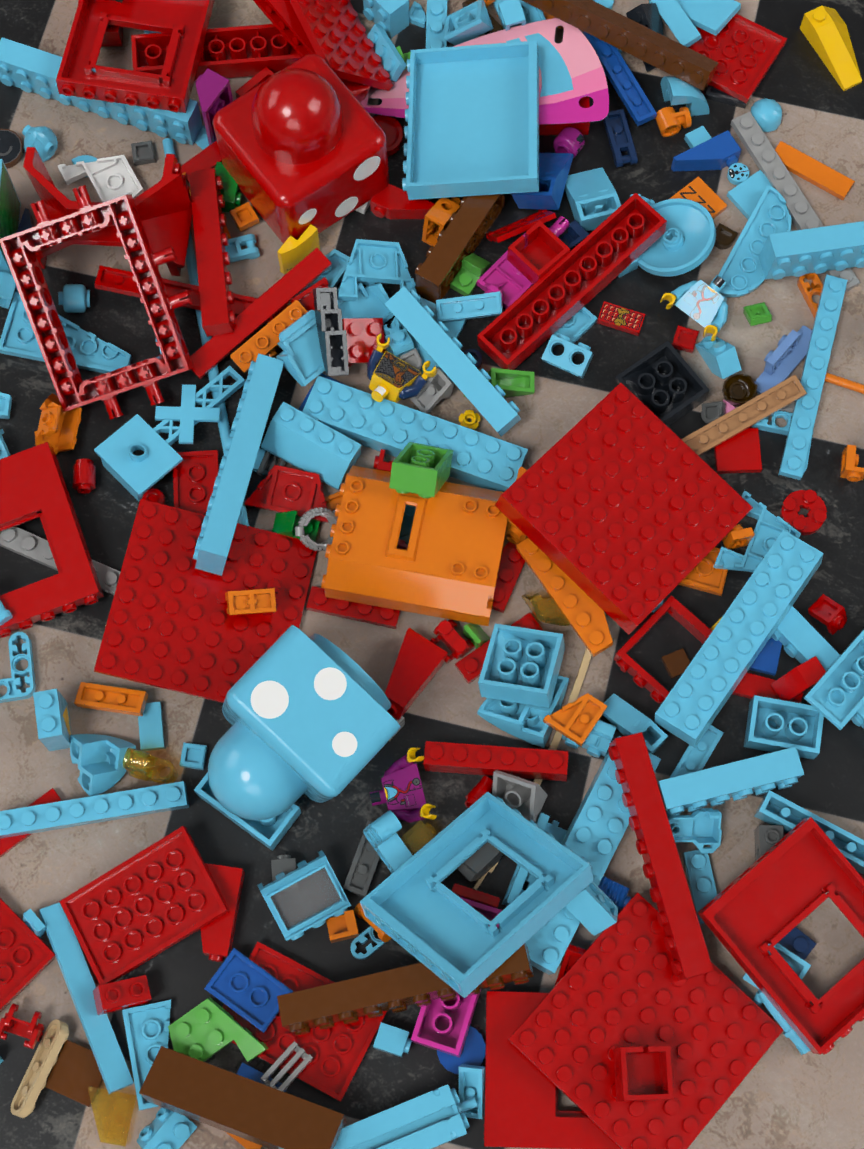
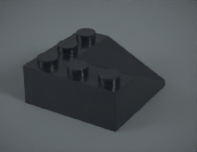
[615,341,709,427]

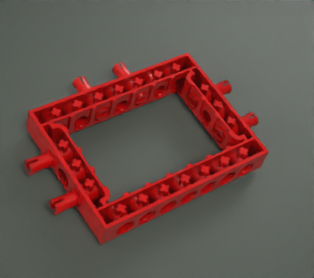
[0,185,194,420]

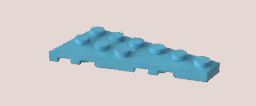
[0,291,132,373]

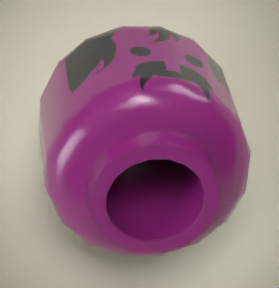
[553,127,585,158]

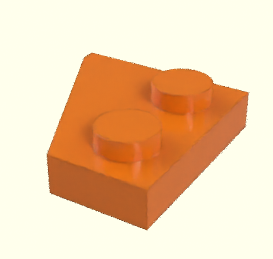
[543,693,607,746]

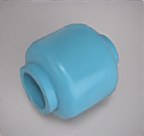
[58,284,90,313]

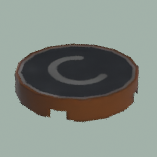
[0,129,24,169]

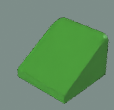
[463,623,490,649]

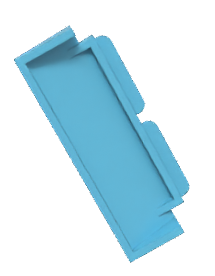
[276,283,394,386]

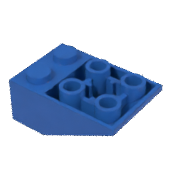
[511,153,574,210]

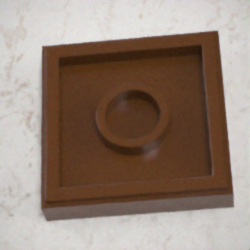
[45,1040,103,1107]

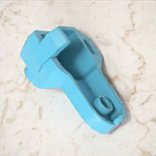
[668,808,722,853]

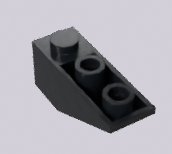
[626,3,663,72]

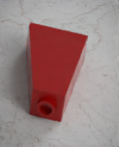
[385,628,448,720]
[201,863,245,962]

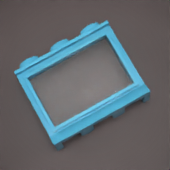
[257,850,351,941]

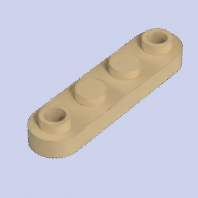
[11,1019,69,1118]

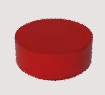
[142,489,166,505]

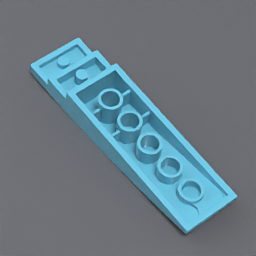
[804,629,864,730]

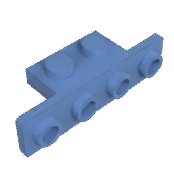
[754,326,812,395]

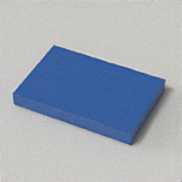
[204,948,293,1033]

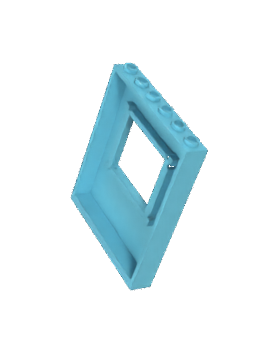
[360,792,594,998]

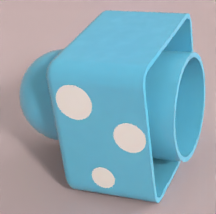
[208,625,401,820]

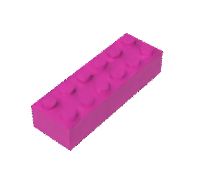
[411,897,503,1058]

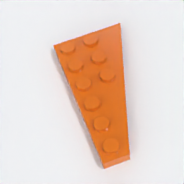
[516,538,613,657]

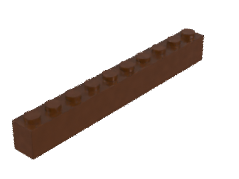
[522,0,719,91]

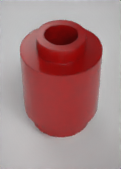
[73,458,96,494]

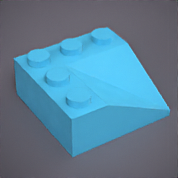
[478,623,565,708]

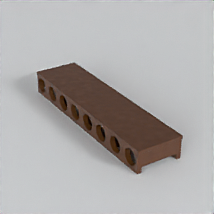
[139,1046,347,1149]

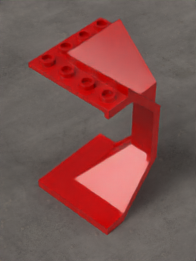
[23,147,192,276]

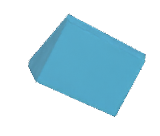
[444,0,494,46]

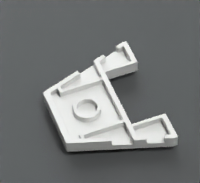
[58,155,144,202]

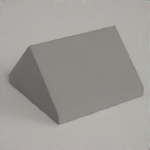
[492,770,548,823]

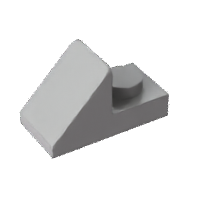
[410,367,454,414]

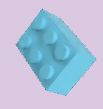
[744,695,824,760]

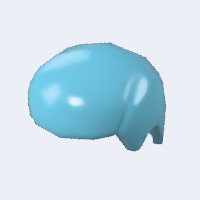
[750,98,782,132]

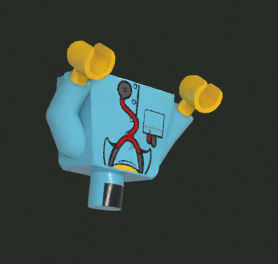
[660,275,728,341]

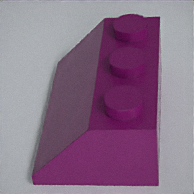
[196,68,233,145]

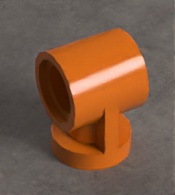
[655,106,692,137]

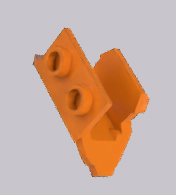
[34,393,82,455]

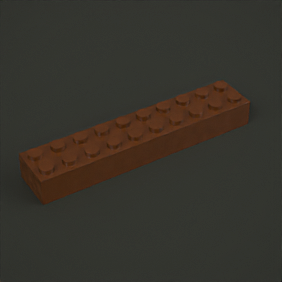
[277,943,534,1035]

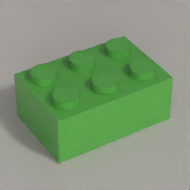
[389,442,453,498]

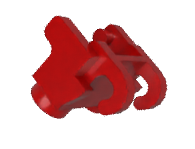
[430,619,475,663]
[0,1003,44,1049]

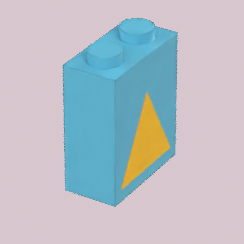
[33,689,72,751]

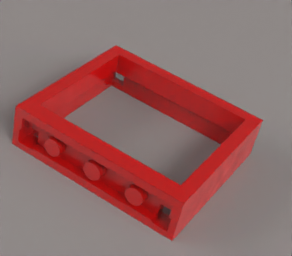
[614,595,712,704]

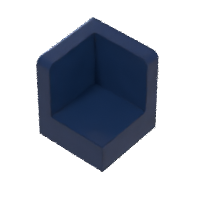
[560,220,589,251]

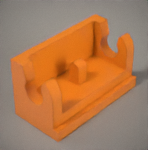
[225,588,276,615]

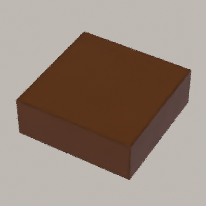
[661,648,690,679]

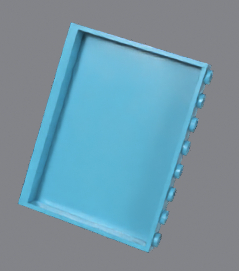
[402,41,539,200]

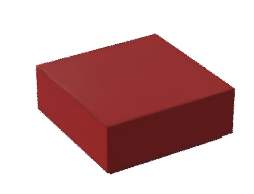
[672,325,699,353]

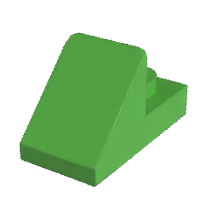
[450,253,491,296]

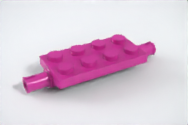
[476,216,570,309]

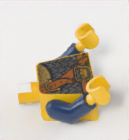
[367,334,437,403]

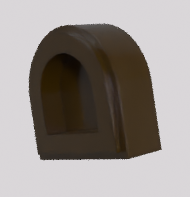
[714,223,738,249]

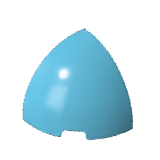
[660,76,710,116]
[70,734,136,796]

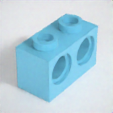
[541,333,594,379]

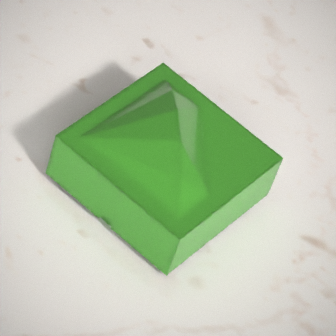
[743,302,772,326]

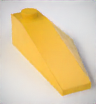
[800,5,862,91]

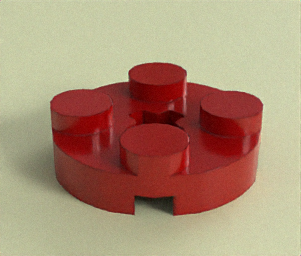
[780,490,827,535]

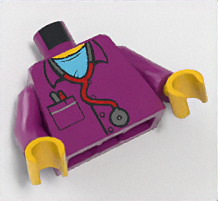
[369,747,437,823]

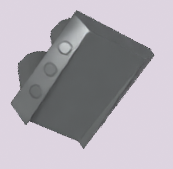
[457,842,503,882]

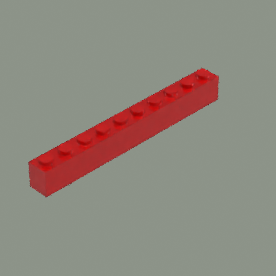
[608,732,714,981]

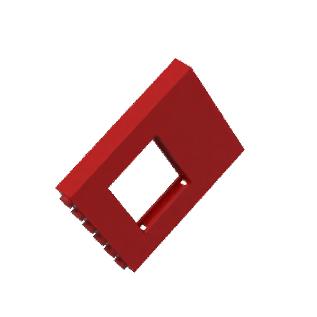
[56,0,215,113]
[0,442,104,638]
[697,817,864,1055]
[484,991,621,1149]

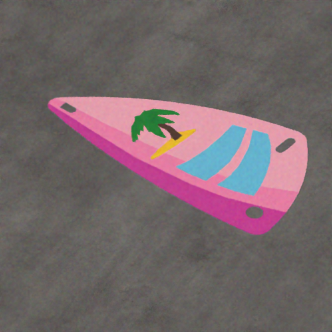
[360,18,609,125]

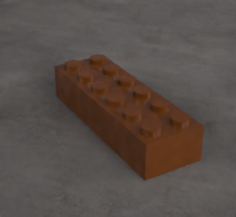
[415,194,505,304]

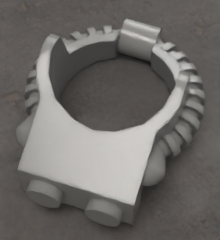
[295,507,338,551]

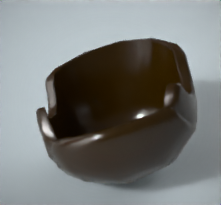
[722,373,757,407]

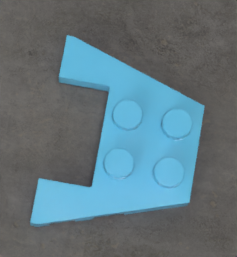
[337,239,422,304]
[713,491,801,572]

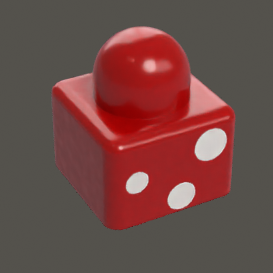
[213,54,390,244]

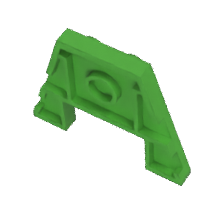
[168,998,269,1062]

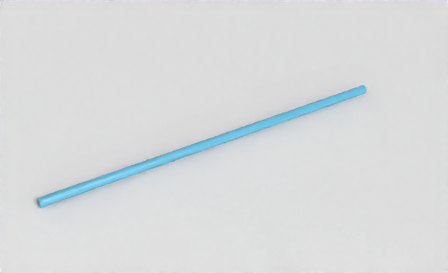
[162,138,249,526]

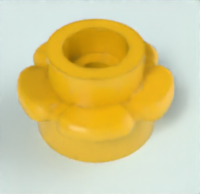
[459,410,481,430]

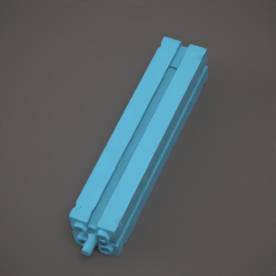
[334,1084,478,1149]

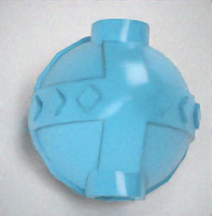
[22,125,58,162]

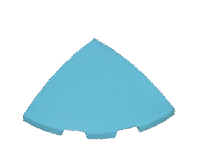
[477,676,569,748]

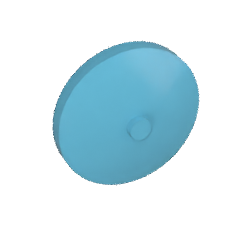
[638,198,716,277]

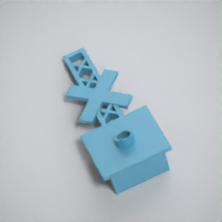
[94,366,245,501]

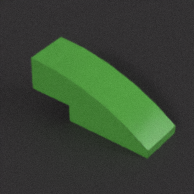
[464,368,535,397]

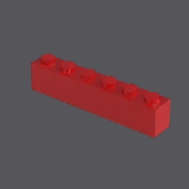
[424,741,569,781]

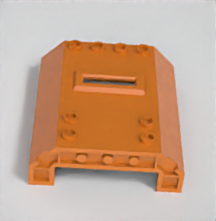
[321,465,508,626]

